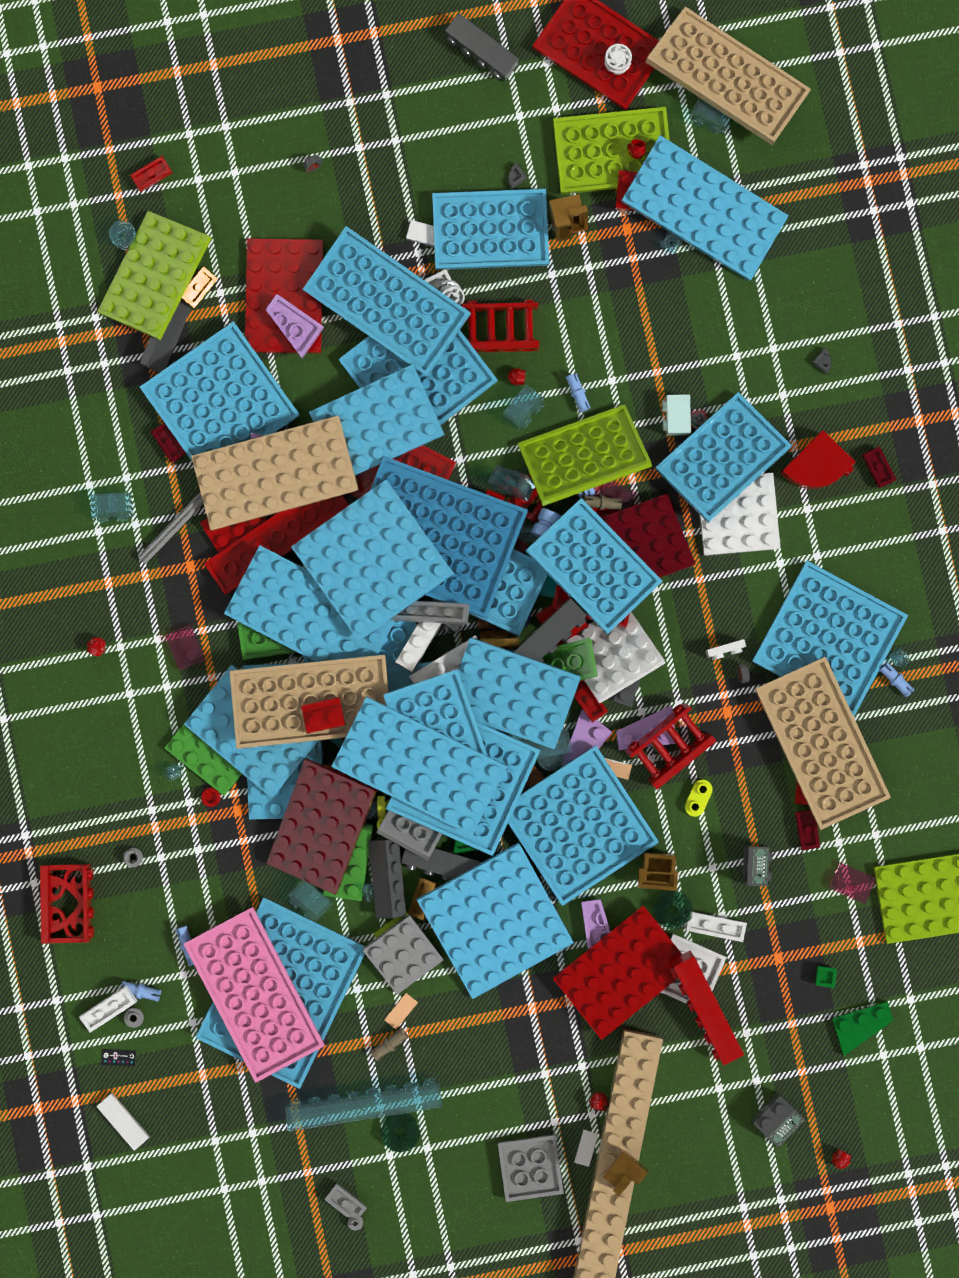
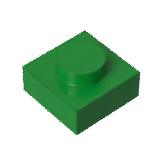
[815,966,837,988]

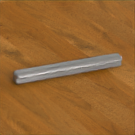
[138,492,204,563]

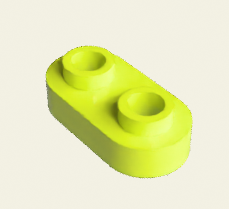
[685,780,712,817]

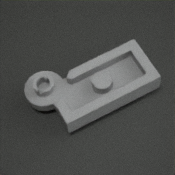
[324,1183,367,1231]

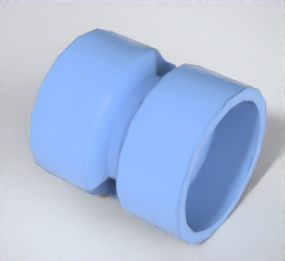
[531,508,562,538]

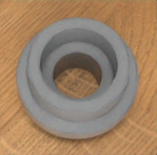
[123,848,143,867]
[124,1008,144,1028]

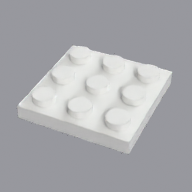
[661,934,727,1004]

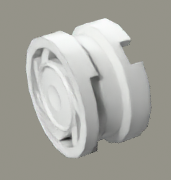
[604,44,632,75]
[436,280,465,305]

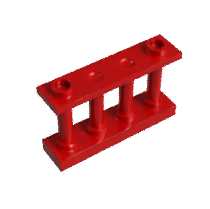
[462,300,539,353]
[625,703,716,790]

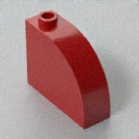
[781,430,856,489]

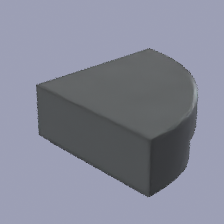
[508,163,527,190]
[812,347,831,375]

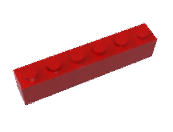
[670,951,744,1066]

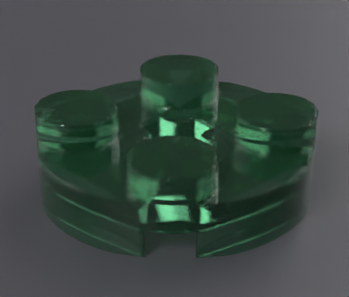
[653,890,693,929]
[381,1112,420,1152]

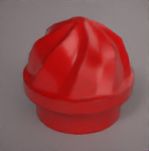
[627,139,646,159]
[508,368,526,387]
[87,637,106,656]
[589,1092,609,1112]
[832,1148,851,1169]

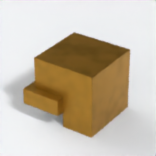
[549,194,588,242]
[638,852,678,891]
[603,1150,650,1196]

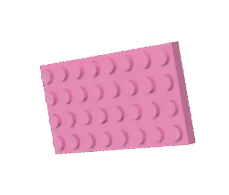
[184,907,325,1083]

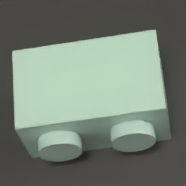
[662,395,691,436]

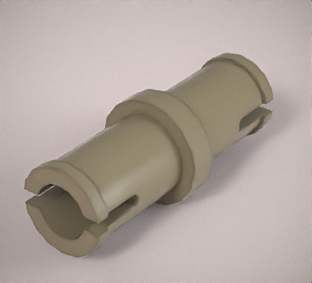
[582,495,622,510]
[370,1028,409,1061]

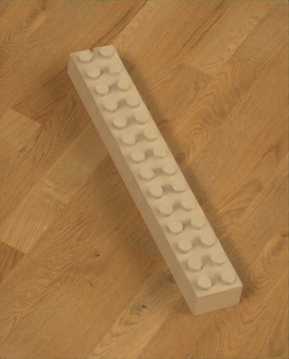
[573,1028,663,1278]

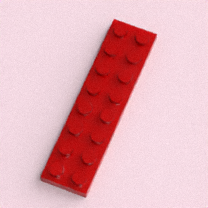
[204,495,349,595]

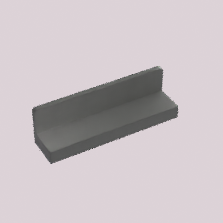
[140,300,192,373]

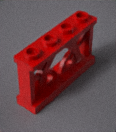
[40,864,94,944]

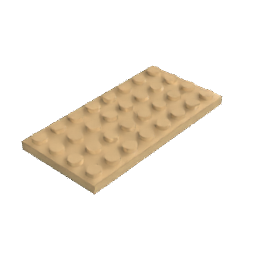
[646,7,811,145]
[191,416,359,530]
[230,655,389,749]
[755,657,891,830]

